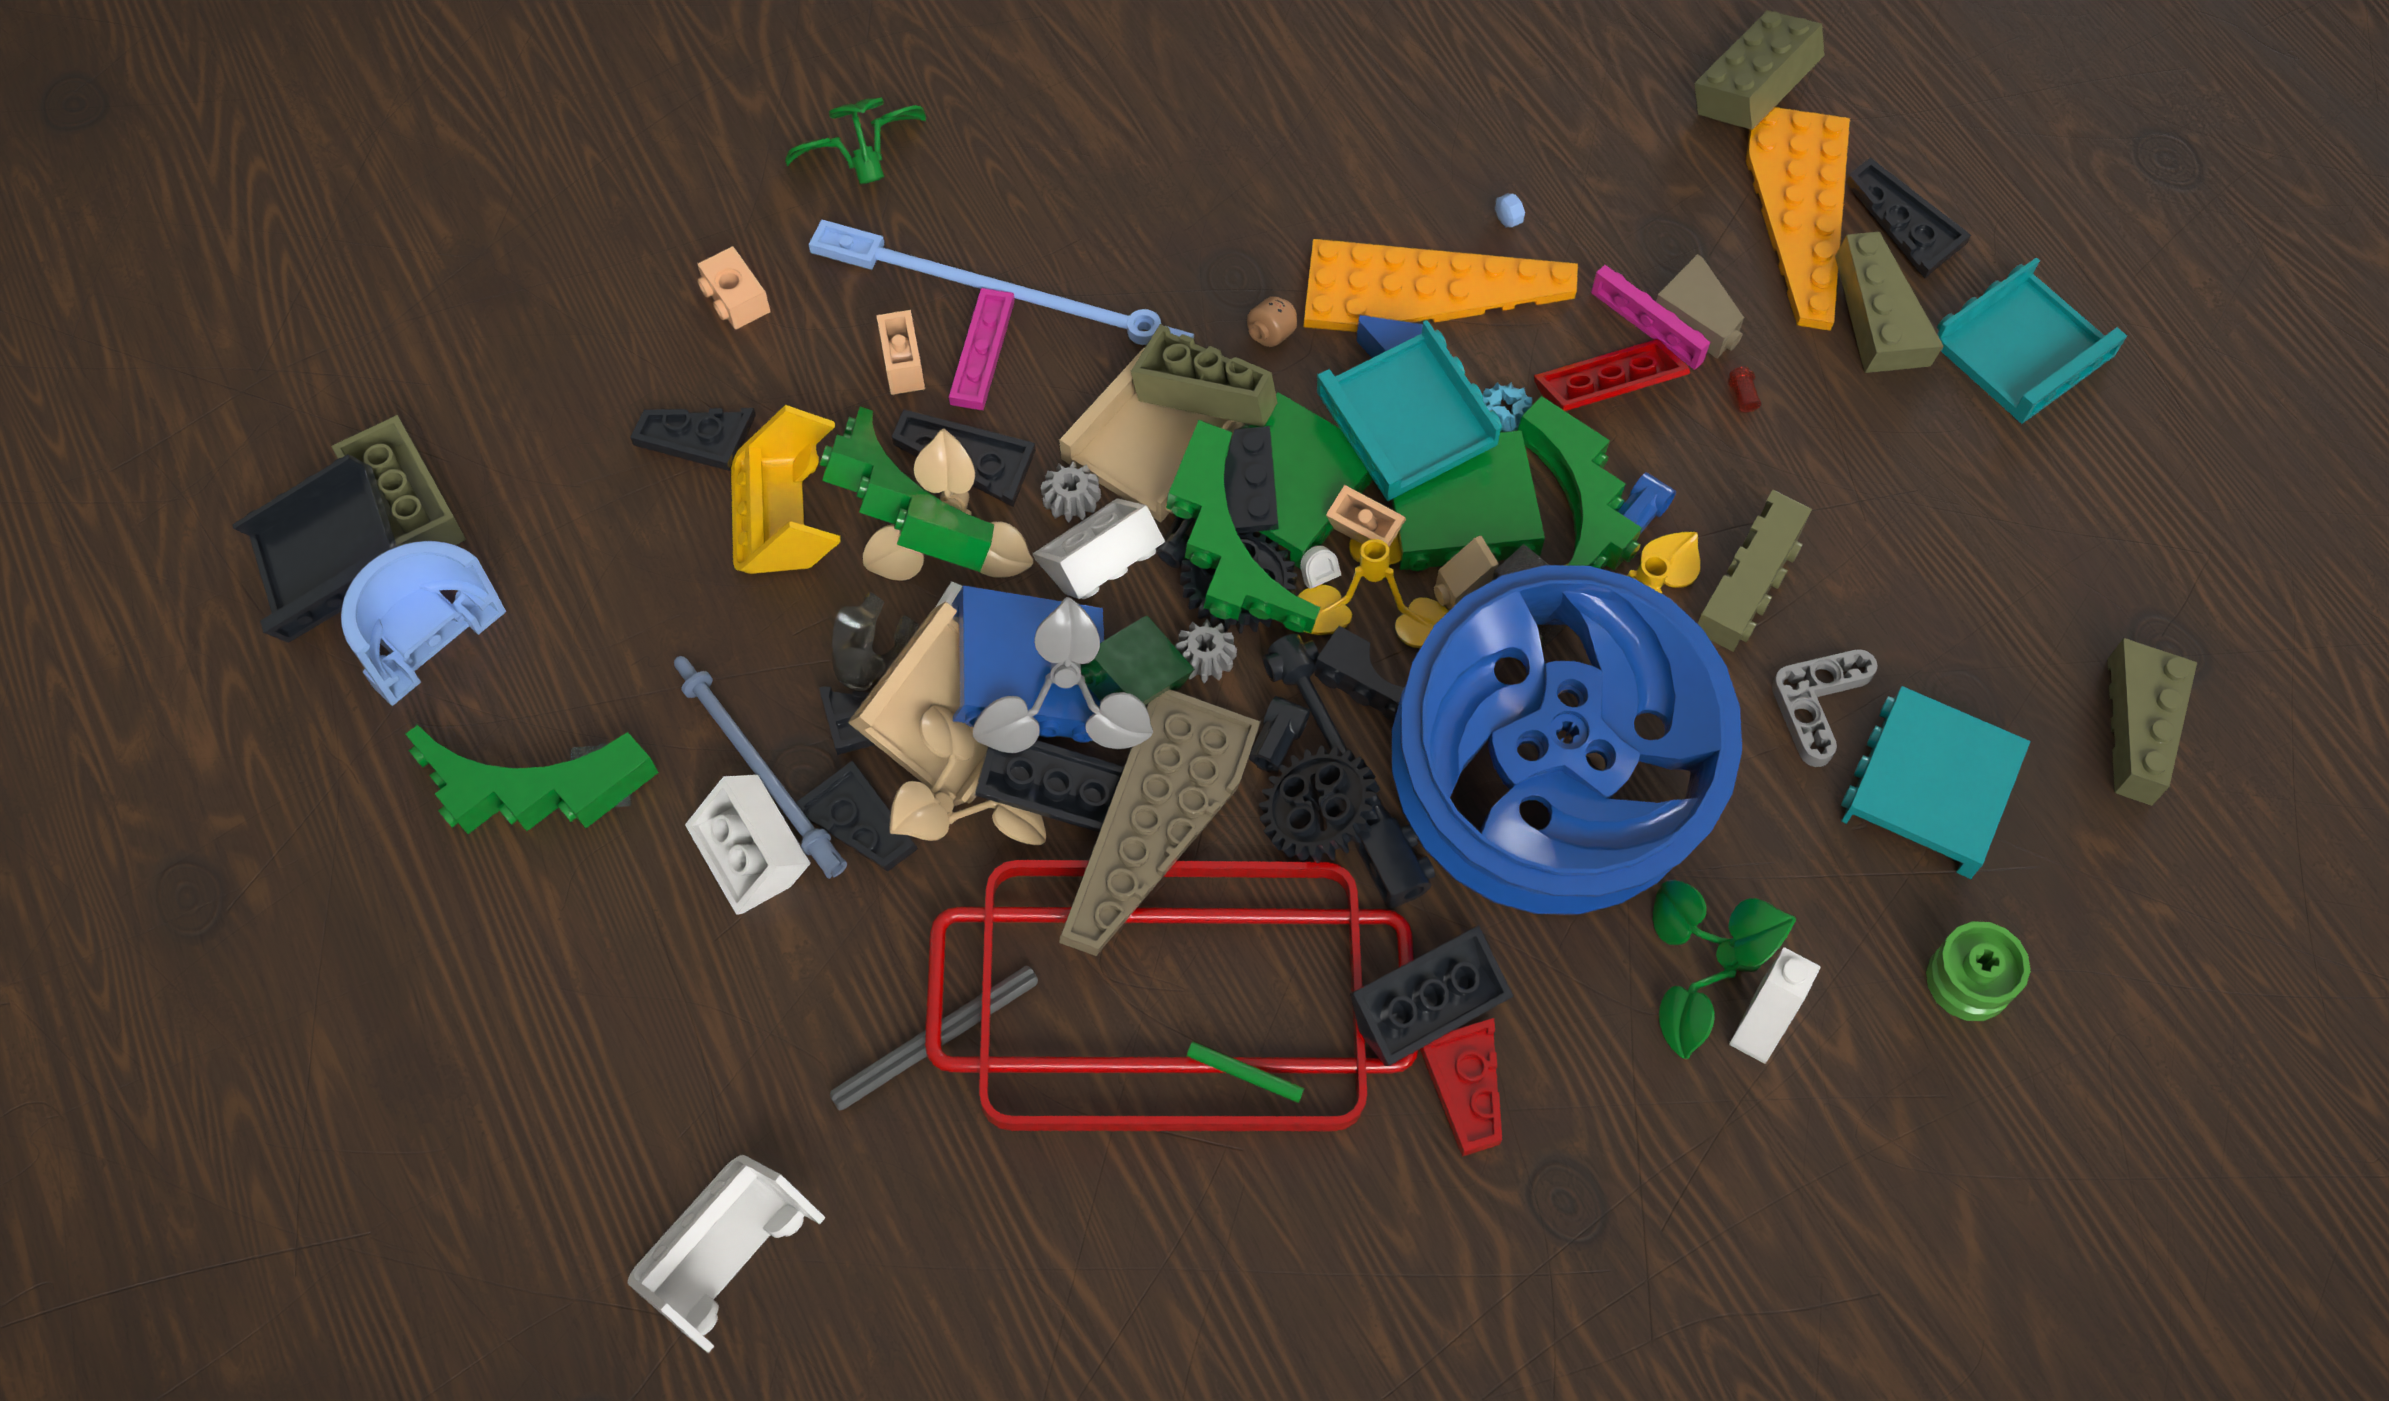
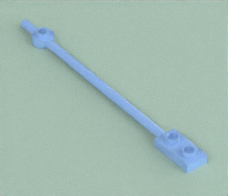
[809,220,1194,345]

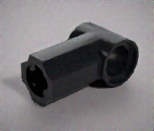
[1249,695,1310,772]

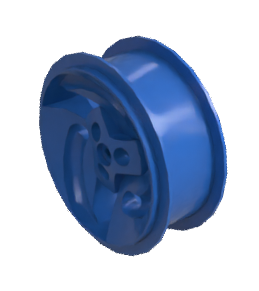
[1391,565,1742,915]

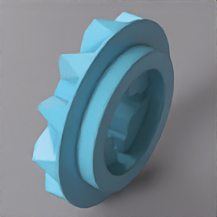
[1483,382,1532,432]

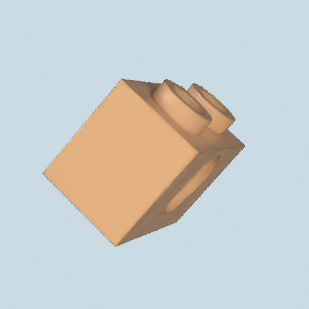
[697,246,771,330]
[877,310,925,395]

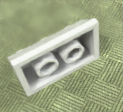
[1032,498,1165,599]
[685,775,811,915]

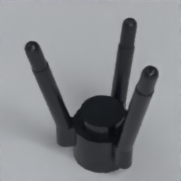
[1157,516,1194,568]

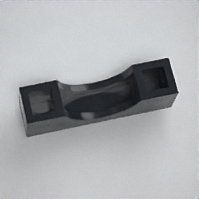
[1315,626,1404,722]

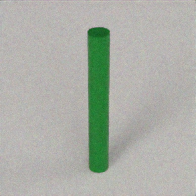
[1187,1041,1305,1103]

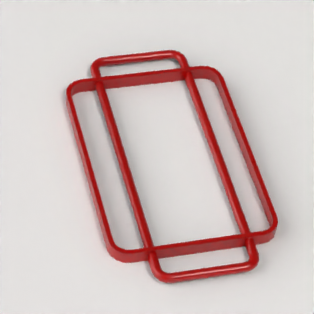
[925,860,1418,1131]

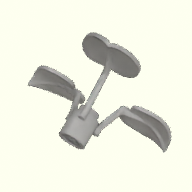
[973,597,1153,753]

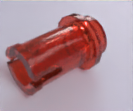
[1728,366,1761,413]

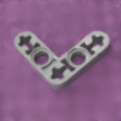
[1772,649,1878,767]

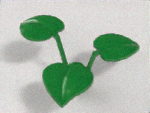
[785,98,926,185]
[1653,880,1796,1059]

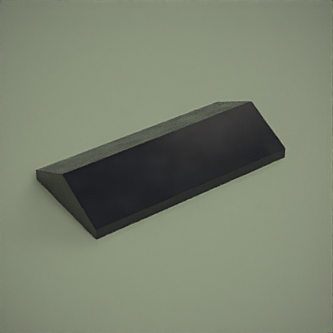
[975,740,1124,833]
[1350,925,1513,1067]

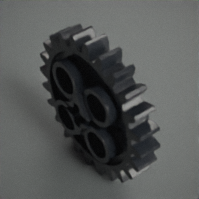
[1180,532,1297,634]
[1259,746,1381,863]

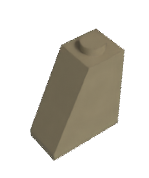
[1656,254,1744,359]

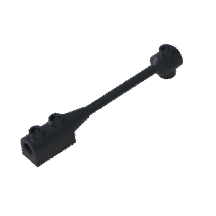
[1262,634,1435,910]

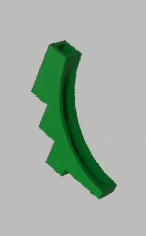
[1517,396,1642,570]
[819,406,994,572]
[1166,420,1320,633]
[405,725,659,834]

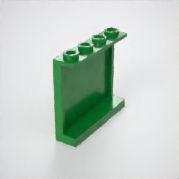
[1225,392,1373,569]
[1391,431,1545,571]

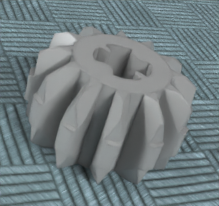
[1041,461,1101,523]
[1175,619,1237,684]

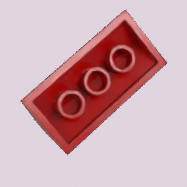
[1534,339,1690,411]

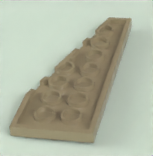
[1059,689,1260,956]

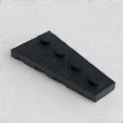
[1846,158,1971,278]
[892,409,1036,507]

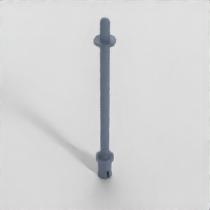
[674,656,847,878]

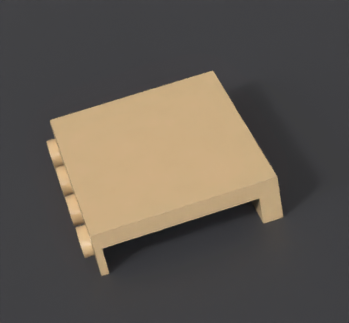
[1060,348,1244,522]
[848,602,988,806]

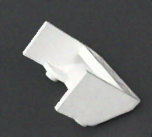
[628,1155,825,1352]

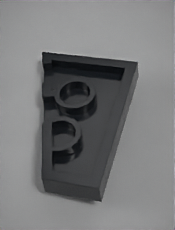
[630,408,756,471]
[1224,426,1279,533]
[796,761,918,872]

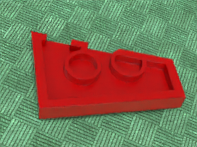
[1420,1018,1502,1157]

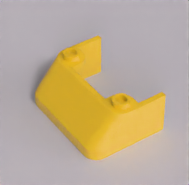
[731,405,840,574]

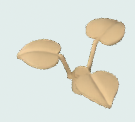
[863,429,1034,581]
[890,705,1046,845]

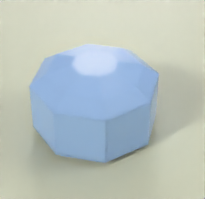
[1495,193,1525,227]

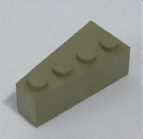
[1835,232,1944,373]
[1131,324,1278,427]
[1698,490,1812,652]
[2108,638,2197,806]

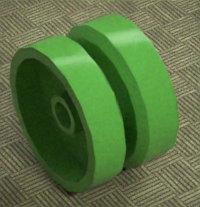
[1926,921,2030,1021]

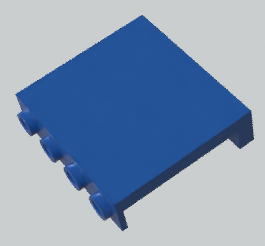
[952,586,1104,742]

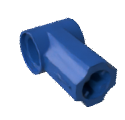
[1617,472,1677,534]

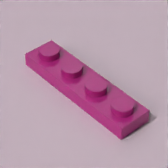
[1591,265,1710,370]
[949,288,1015,410]

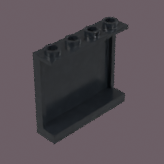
[232,454,397,643]

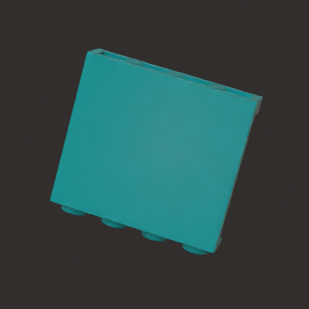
[1937,258,2127,424]
[1317,320,1502,501]
[1841,686,2031,879]

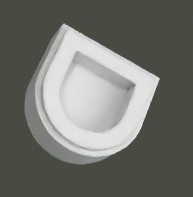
[1301,546,1341,589]

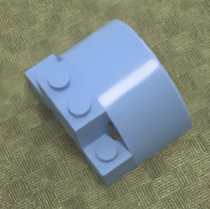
[341,541,506,706]

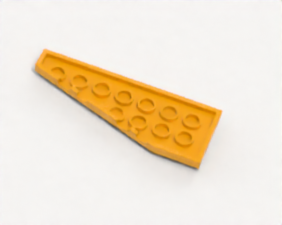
[1746,107,1850,331]
[1304,239,1578,332]

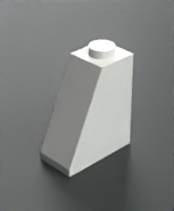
[1729,947,1821,1064]

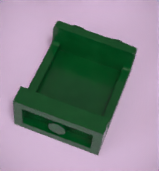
[1081,615,1195,705]

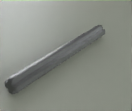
[830,966,1038,1110]

